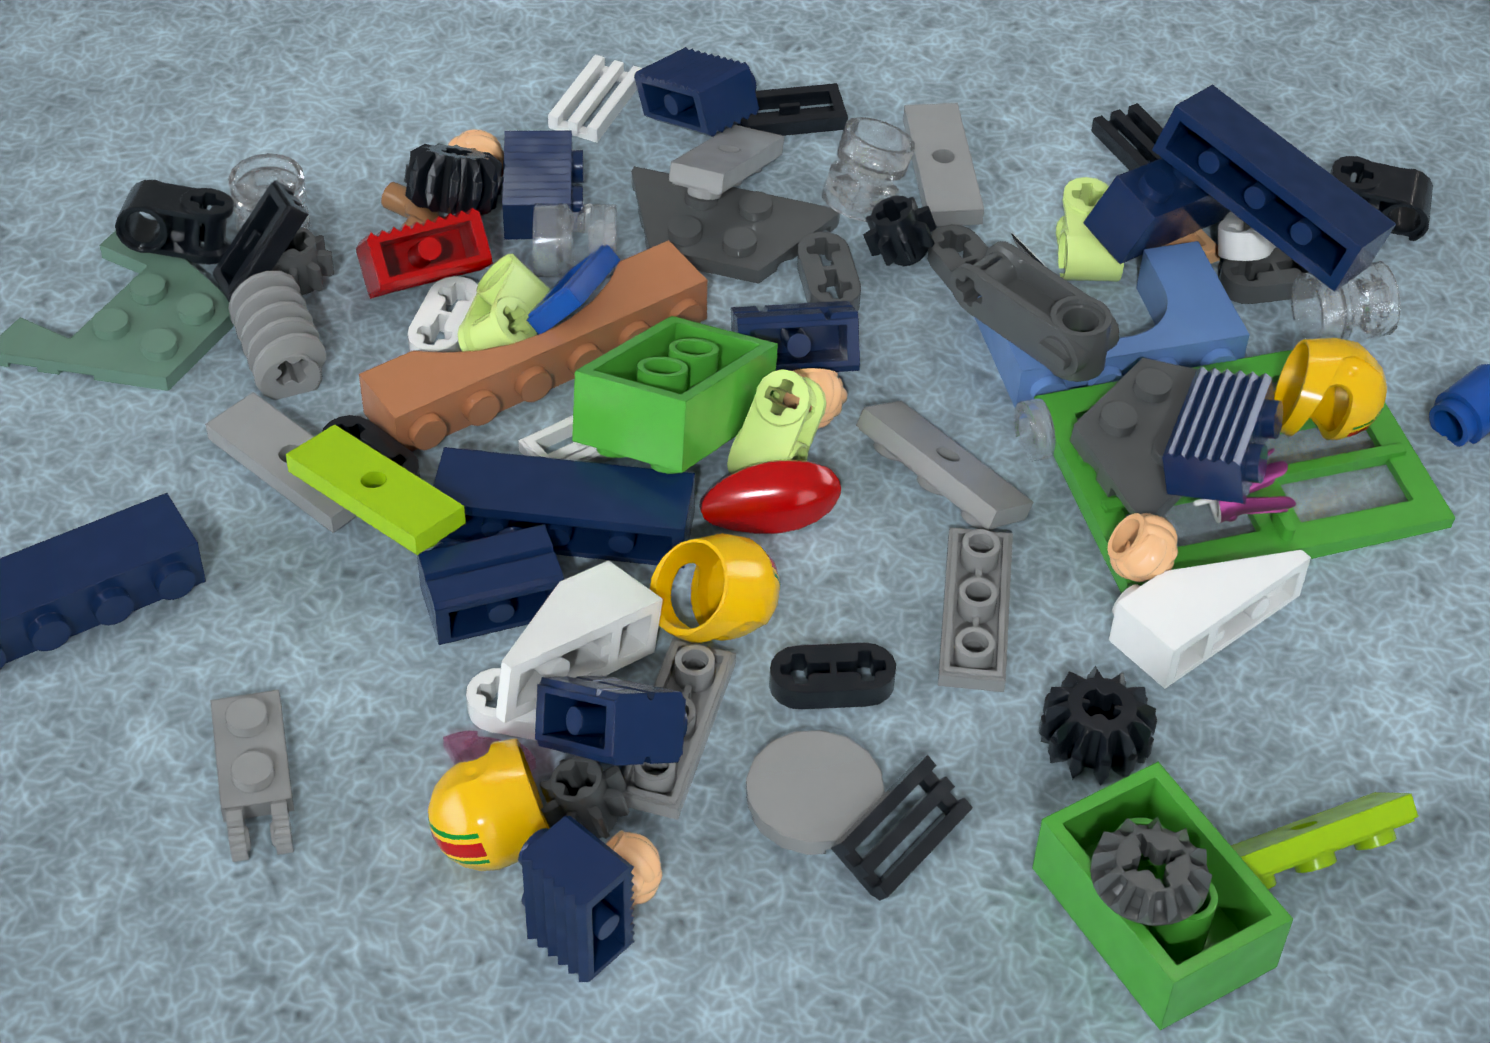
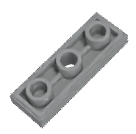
[903,103,984,227]
[669,125,785,200]
[205,392,356,533]
[856,401,1034,531]
[938,527,1013,692]
[620,638,736,820]

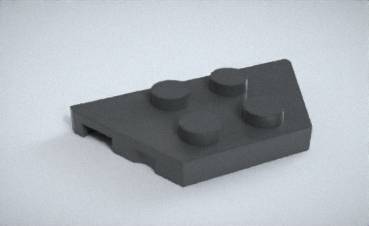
[631,166,840,284]
[1070,358,1276,517]

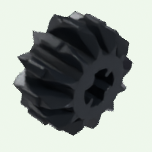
[404,143,503,216]
[1039,666,1157,786]

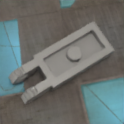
[210,690,294,862]

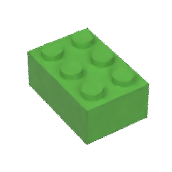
[572,316,778,474]
[1032,761,1293,1031]

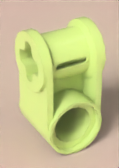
[1055,177,1124,282]
[457,254,551,352]
[727,369,826,474]

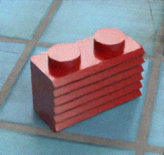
[356,208,493,299]

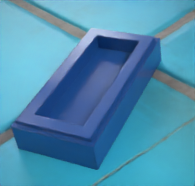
[527,244,620,334]

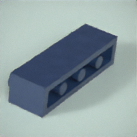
[1152,84,1396,292]
[1083,158,1230,264]
[433,447,695,568]
[0,493,206,670]

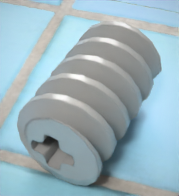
[228,271,326,400]

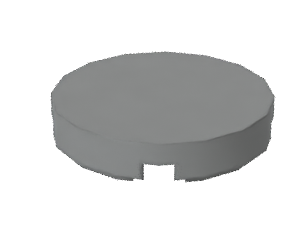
[746,730,885,855]

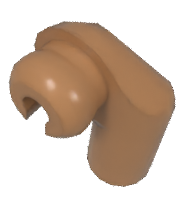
[381,182,439,227]

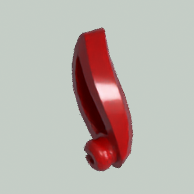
[699,459,841,534]

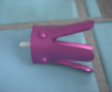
[1193,447,1296,523]

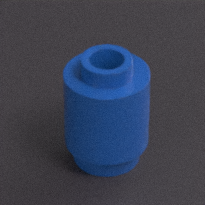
[1429,364,1490,447]

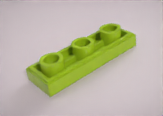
[286,424,466,555]
[1231,792,1419,889]

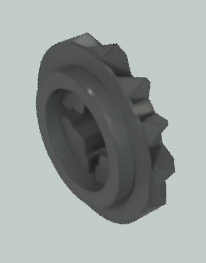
[1090,816,1212,926]

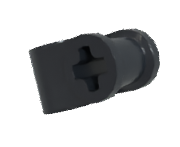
[1330,156,1433,241]
[115,180,234,265]

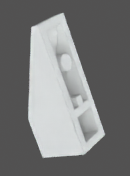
[1109,550,1311,689]
[496,560,663,723]

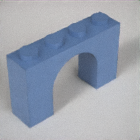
[974,241,1250,410]

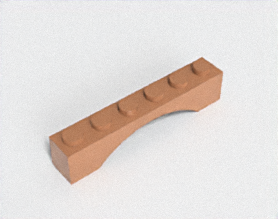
[359,240,708,451]

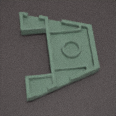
[0,230,234,391]

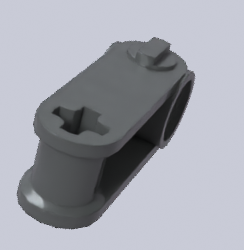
[950,241,1119,382]

